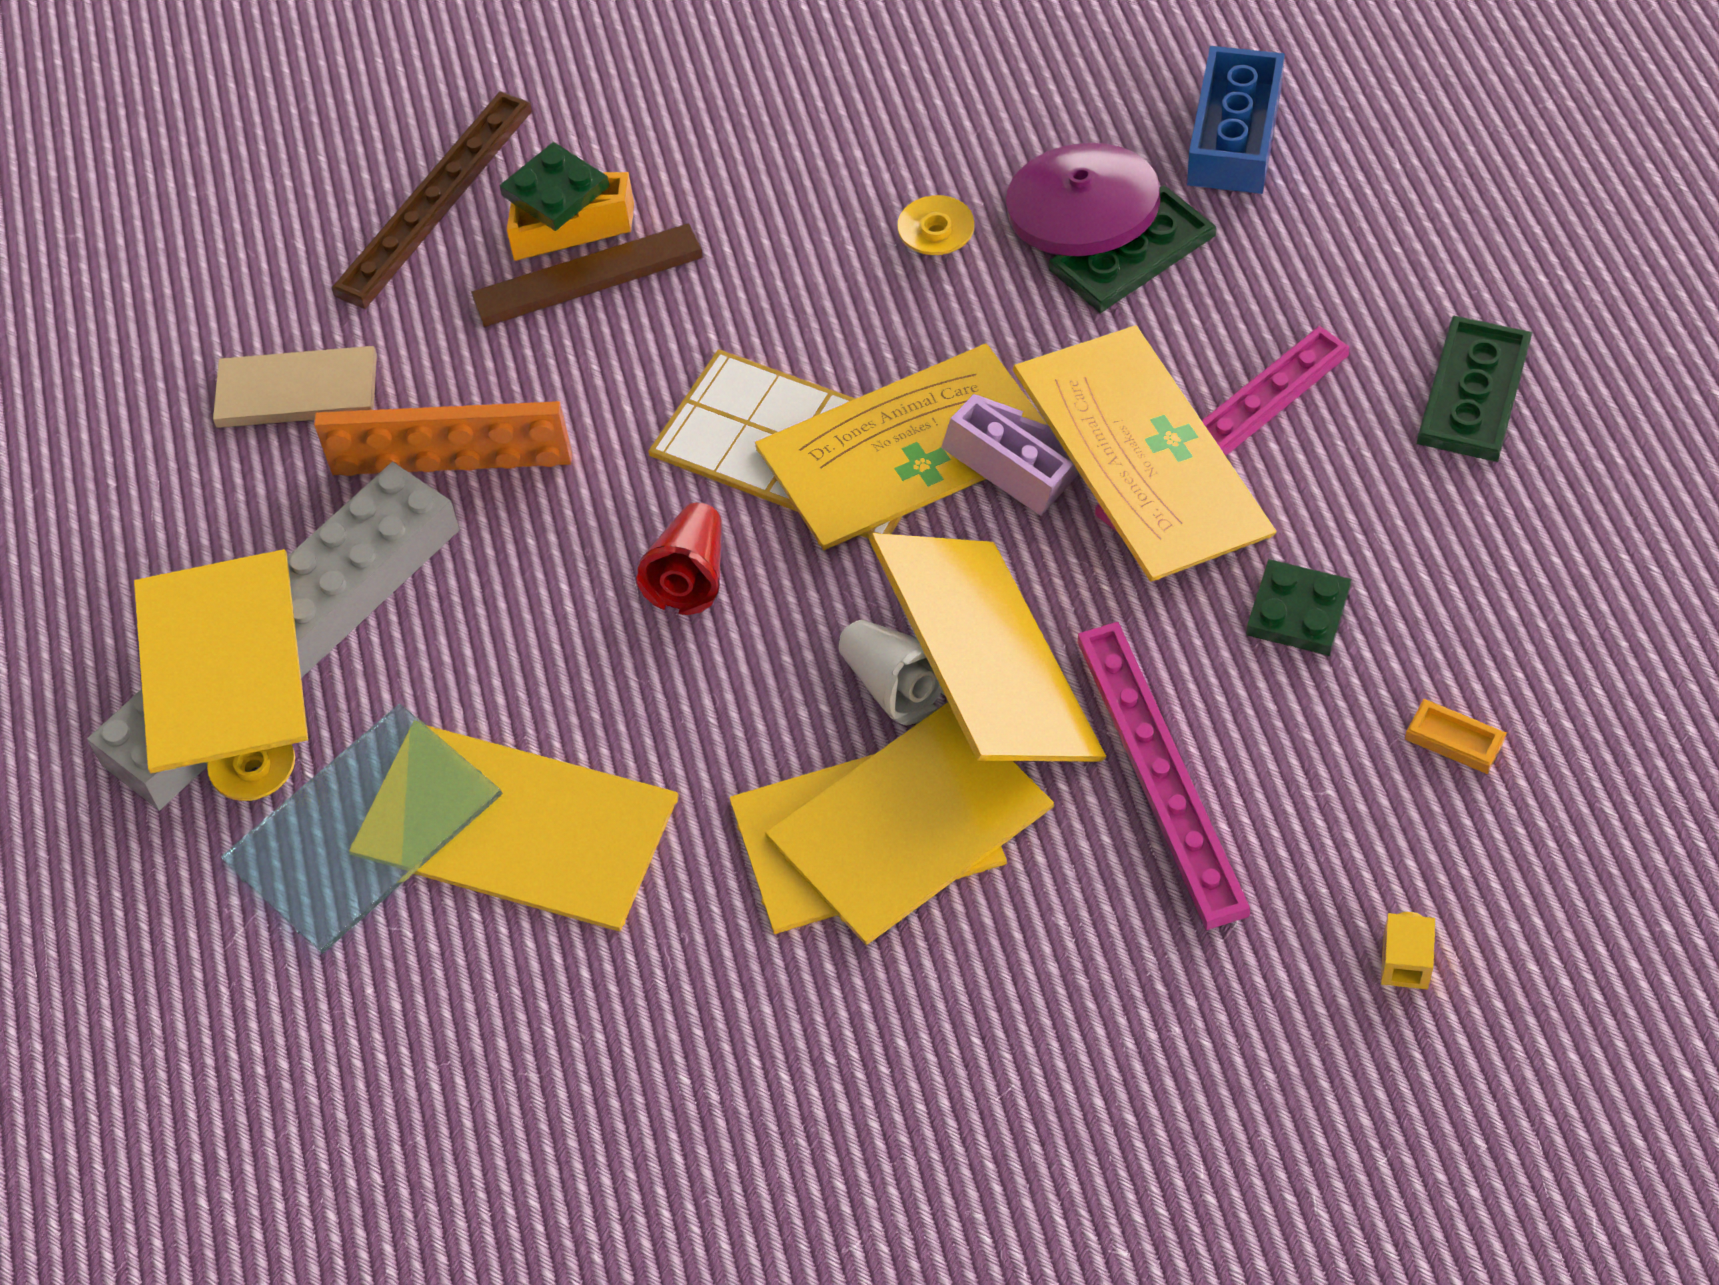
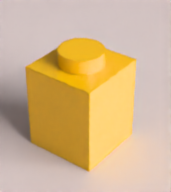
[1381,912,1435,990]

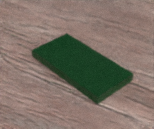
[1049,185,1216,313]
[1416,315,1532,462]

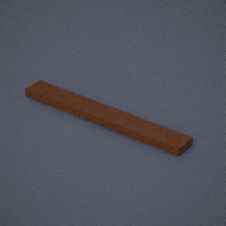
[331,91,532,309]

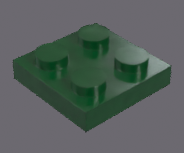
[499,141,610,231]
[1246,559,1352,656]

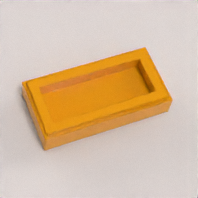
[1404,699,1507,774]

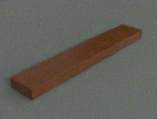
[471,223,703,327]

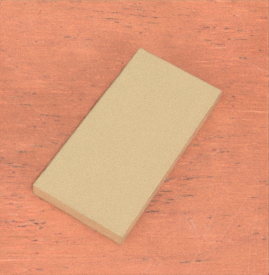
[213,346,377,428]

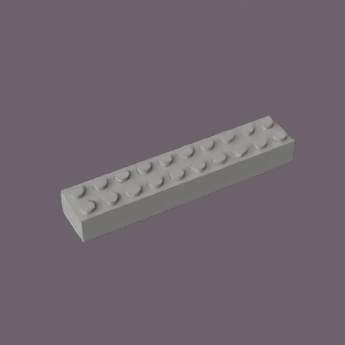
[87,462,460,811]

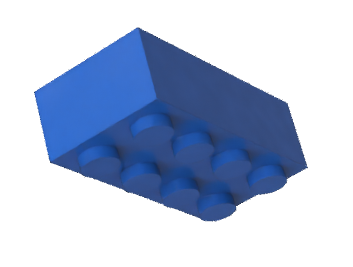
[1187,46,1285,194]

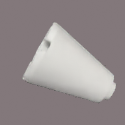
[839,620,945,726]

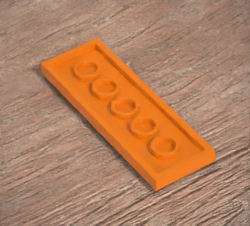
[314,401,572,476]

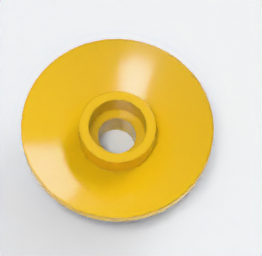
[897,195,975,255]
[207,744,295,801]

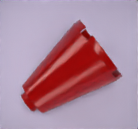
[636,502,722,615]

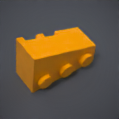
[507,172,634,261]

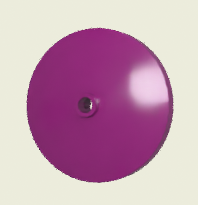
[1006,143,1160,256]

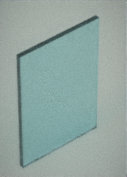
[221,703,503,954]

